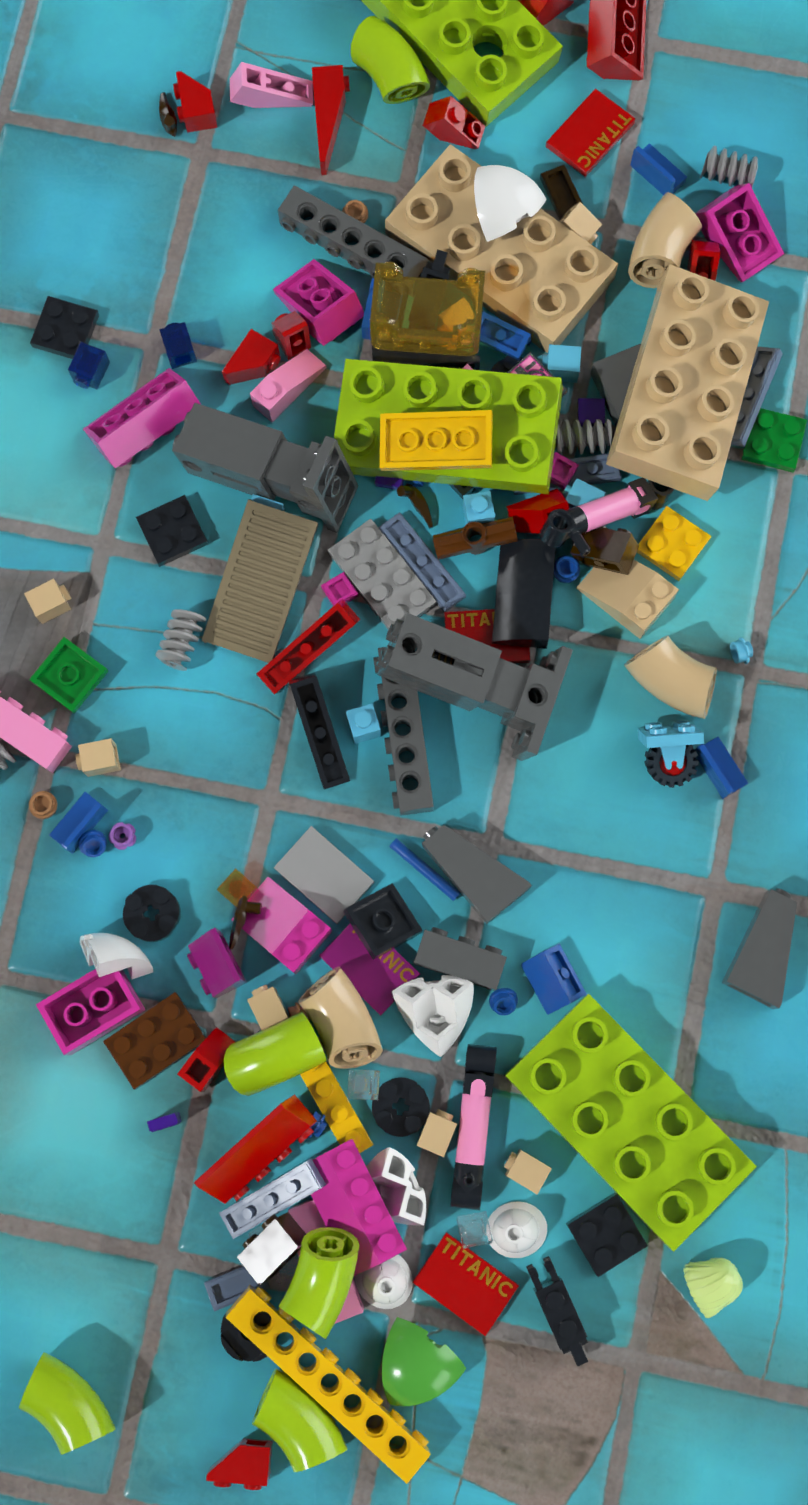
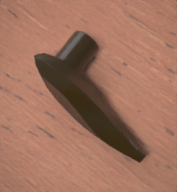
[159,92,177,137]
[397,483,433,529]
[229,896,262,950]

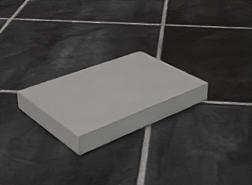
[274,826,374,924]

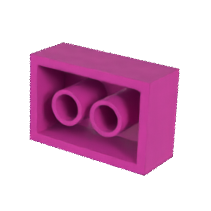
[36,969,146,1055]

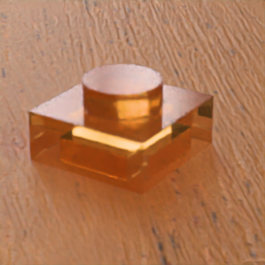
[217,868,257,907]

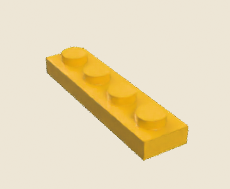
[300,1061,374,1153]

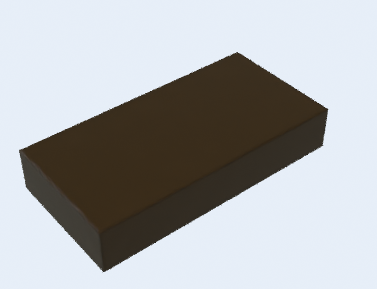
[540,165,583,220]

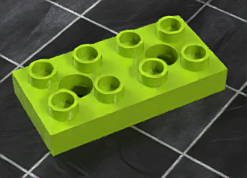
[361,0,563,127]

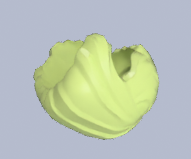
[683,1258,743,1318]

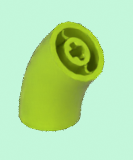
[351,16,430,104]
[224,1012,327,1096]
[278,1227,359,1339]
[19,1352,116,1455]
[252,1368,348,1472]

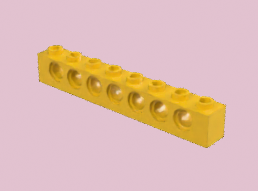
[225,1285,431,1484]

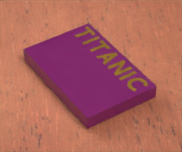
[319,924,420,1016]

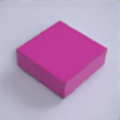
[550,452,579,490]
[321,572,358,606]

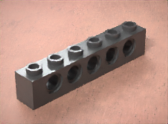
[278,185,429,297]
[373,646,434,816]

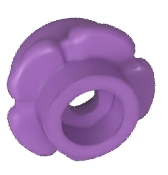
[109,822,136,850]

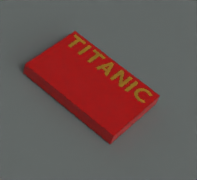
[546,88,636,177]
[444,609,530,664]
[412,1232,519,1336]

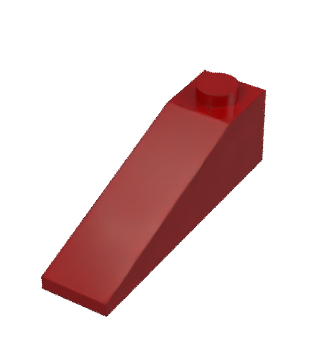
[312,65,350,176]
[256,599,361,694]

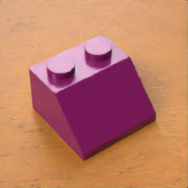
[187,928,247,998]

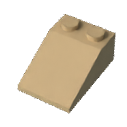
[576,560,679,639]

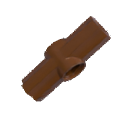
[433,517,518,560]

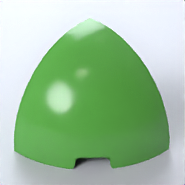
[382,1317,466,1406]

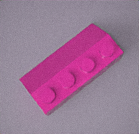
[83,368,200,468]
[310,1139,407,1276]

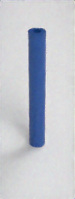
[389,838,461,901]

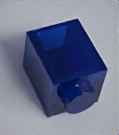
[159,322,197,369]
[68,342,110,390]

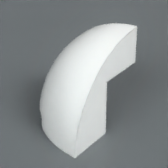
[474,165,546,242]
[80,933,153,979]
[392,975,474,1057]
[366,1147,426,1226]

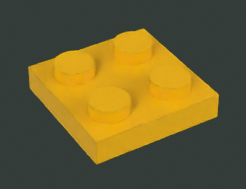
[637,506,711,581]

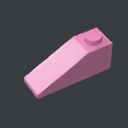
[230,62,313,108]
[250,349,327,423]

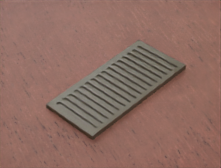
[202,499,318,663]

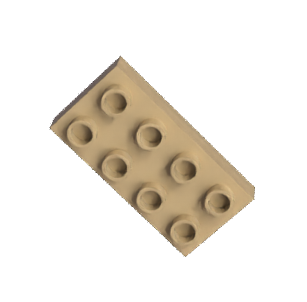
[385,144,618,353]
[606,264,769,501]

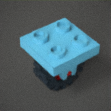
[637,720,704,788]

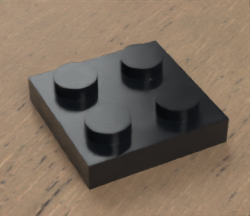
[30,296,99,362]
[136,495,209,567]
[343,883,423,960]
[566,1193,648,1277]

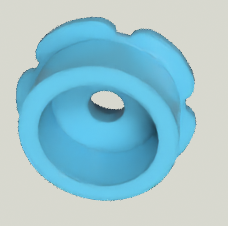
[730,637,753,664]

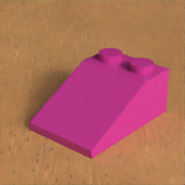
[695,183,784,283]
[273,259,364,346]
[231,877,332,974]

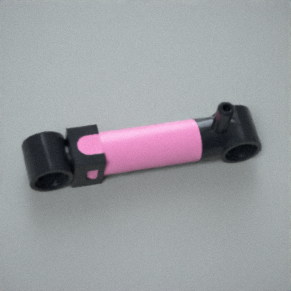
[540,477,674,556]
[450,1044,497,1210]

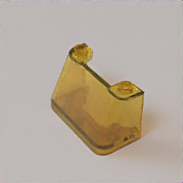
[370,262,485,356]

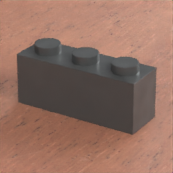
[414,927,507,991]

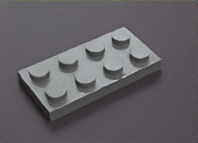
[328,519,437,630]

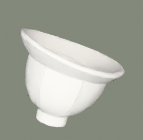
[486,1201,547,1258]
[354,1255,413,1309]

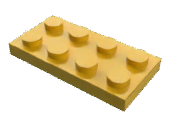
[380,410,493,471]

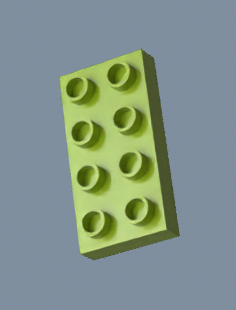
[334,359,563,494]
[504,994,757,1252]

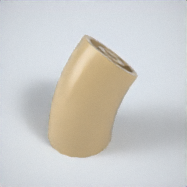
[628,192,702,288]
[624,635,717,719]
[298,967,383,1069]

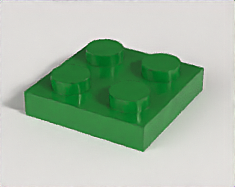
[741,408,807,473]
[29,637,108,714]

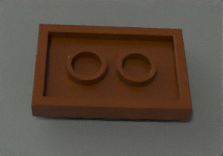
[103,992,206,1090]

